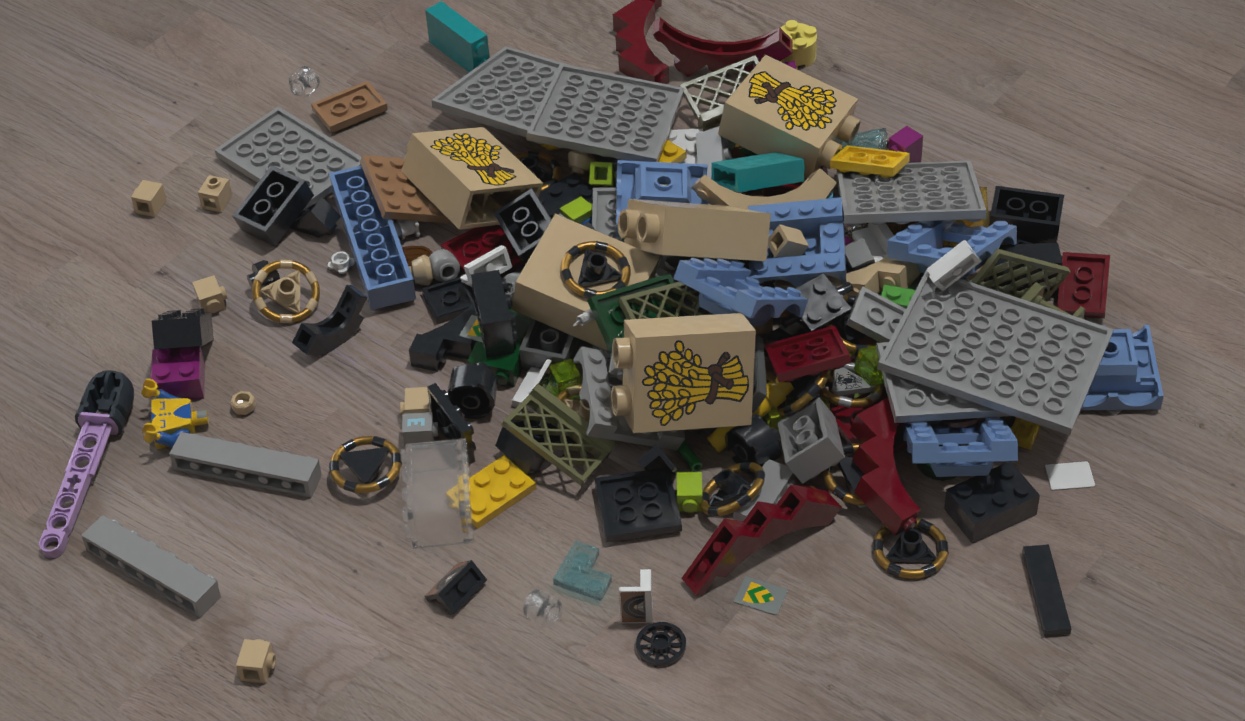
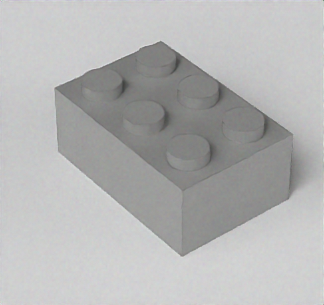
[778,397,845,484]

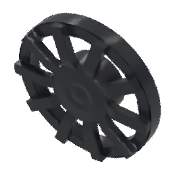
[636,622,686,667]

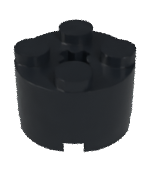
[447,363,498,419]
[725,414,781,474]

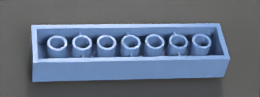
[329,166,416,310]

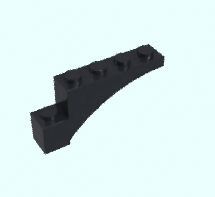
[409,303,477,372]

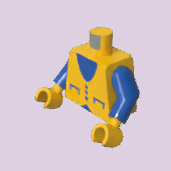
[141,379,209,449]

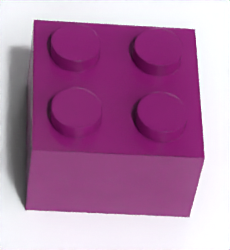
[151,346,205,400]

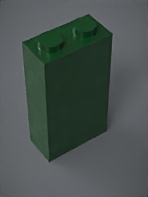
[467,309,532,387]

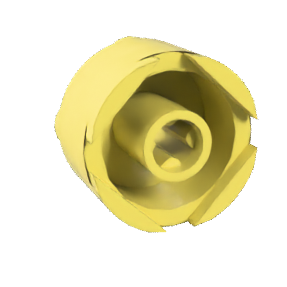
[780,20,817,69]

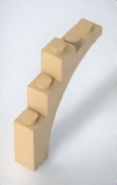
[691,168,837,209]
[773,256,921,296]

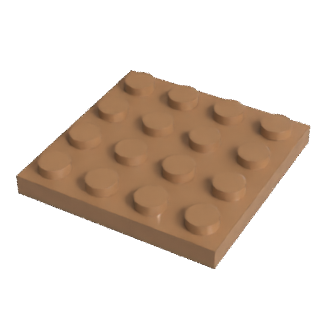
[360,155,453,224]

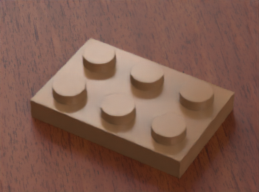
[311,81,388,133]

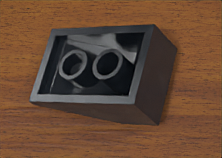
[495,420,577,475]

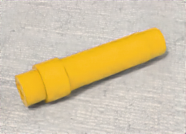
[706,379,794,453]

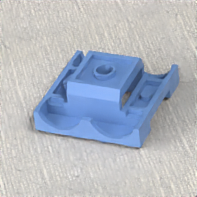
[616,160,708,238]
[748,197,847,287]
[887,220,1017,279]
[673,258,809,326]
[1081,325,1164,410]
[903,417,1018,477]

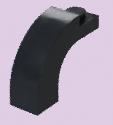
[292,285,367,355]

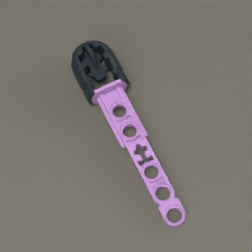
[39,370,134,559]

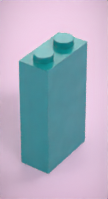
[425,1,490,72]
[711,152,805,192]

